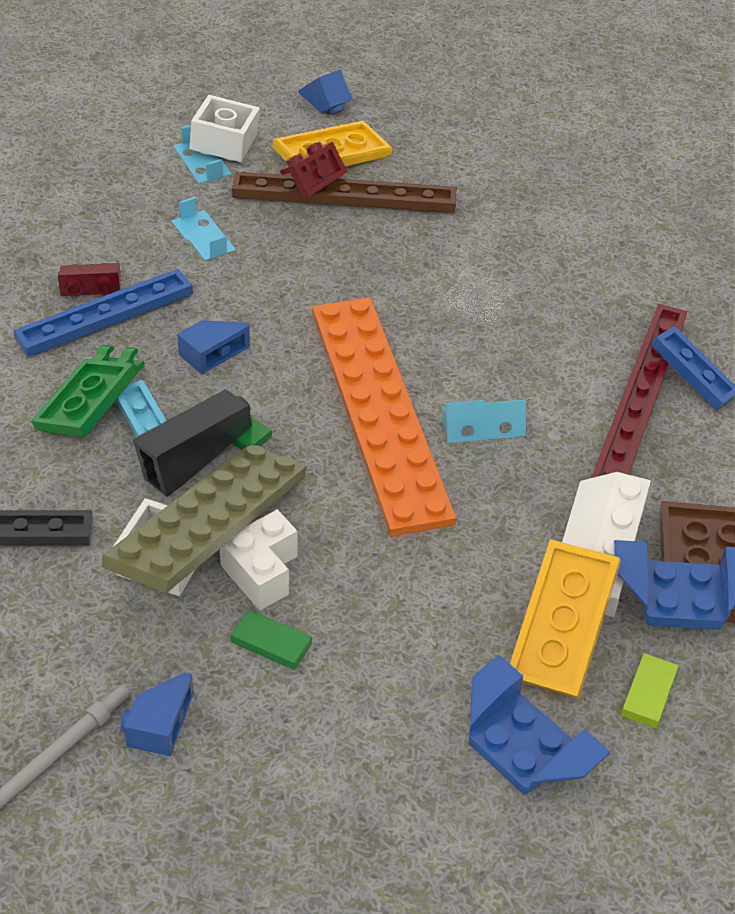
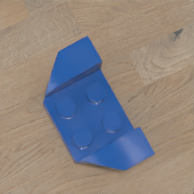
[614,540,735,630]
[469,655,610,794]

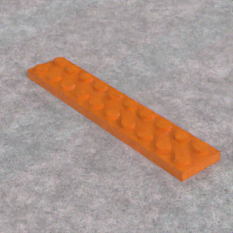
[312,297,456,537]

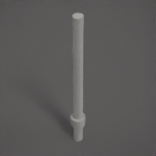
[0,685,131,809]

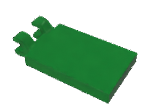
[31,345,145,437]

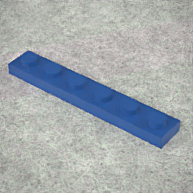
[13,269,193,357]

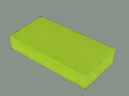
[621,653,679,729]

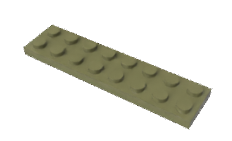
[102,445,307,594]

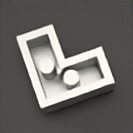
[220,509,298,611]

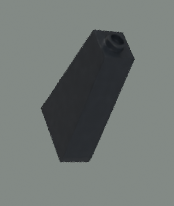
[133,389,253,497]

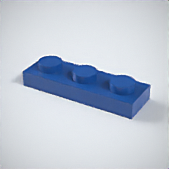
[651,326,735,410]

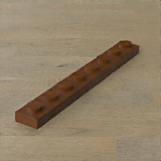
[232,171,457,213]

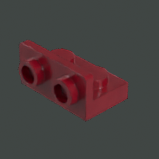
[279,141,348,198]
[58,263,121,297]

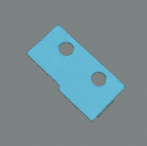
[173,125,232,183]
[171,197,236,261]
[442,400,526,443]

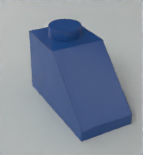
[298,69,352,115]
[177,320,250,374]
[120,673,194,756]

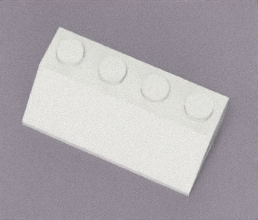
[562,472,651,617]

